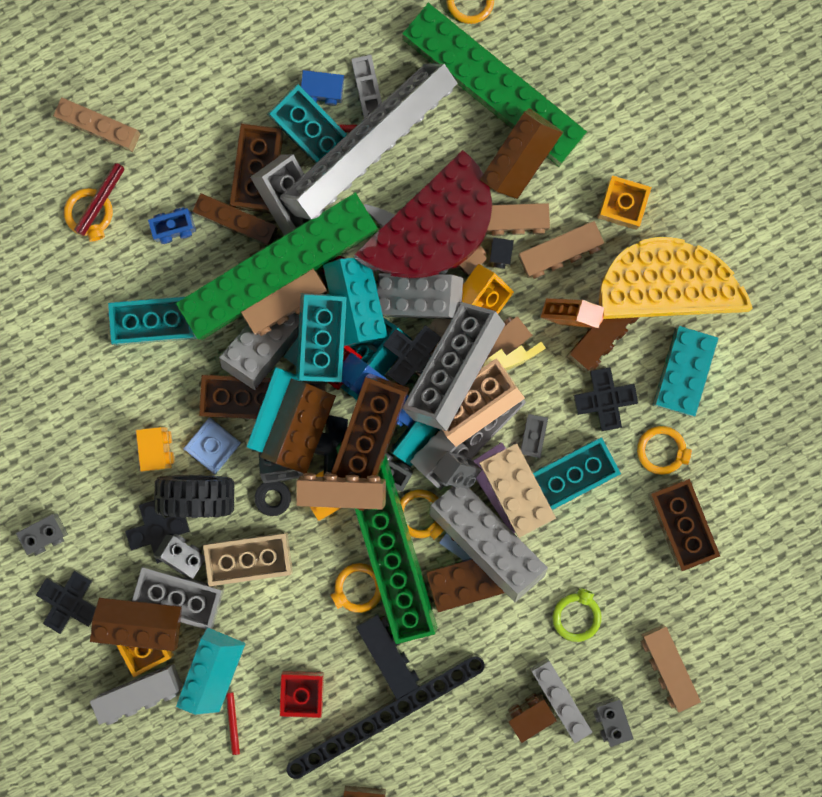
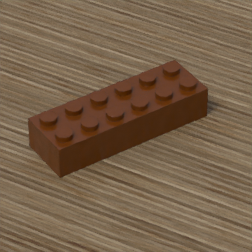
[331,373,409,511]
[199,375,327,419]

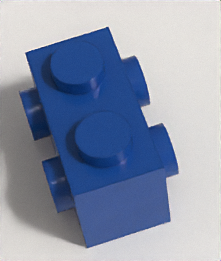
[148,208,197,244]

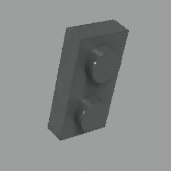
[521,414,548,458]

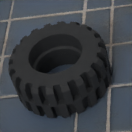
[154,475,235,518]

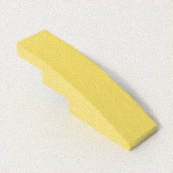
[481,342,546,371]

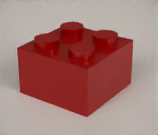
[280,671,324,718]

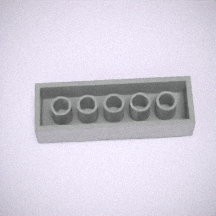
[403,302,505,431]
[410,399,526,490]
[429,487,548,603]

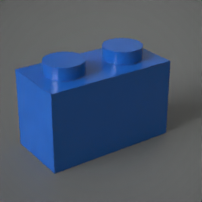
[301,70,344,106]

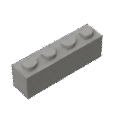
[530,658,593,743]

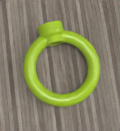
[552,588,602,642]

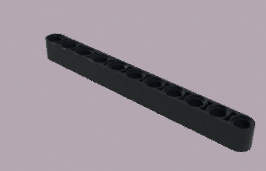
[286,654,485,779]

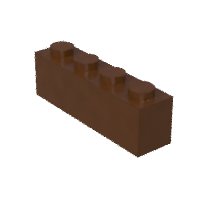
[192,193,278,246]

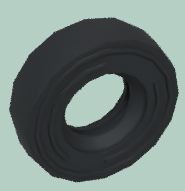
[254,481,291,516]

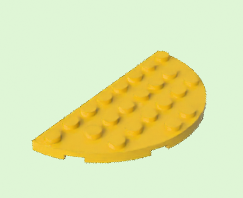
[599,237,753,319]

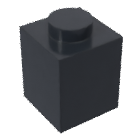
[489,237,514,270]

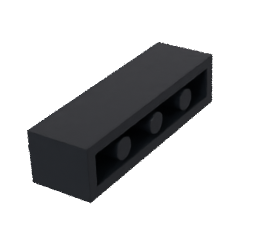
[356,613,420,699]

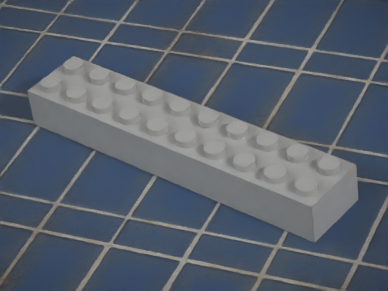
[280,64,458,219]

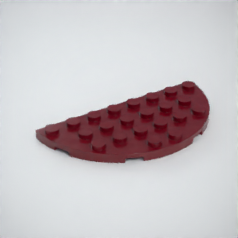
[354,150,492,278]

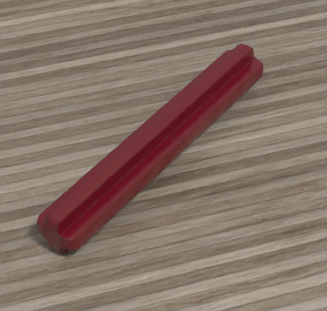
[74,163,125,236]

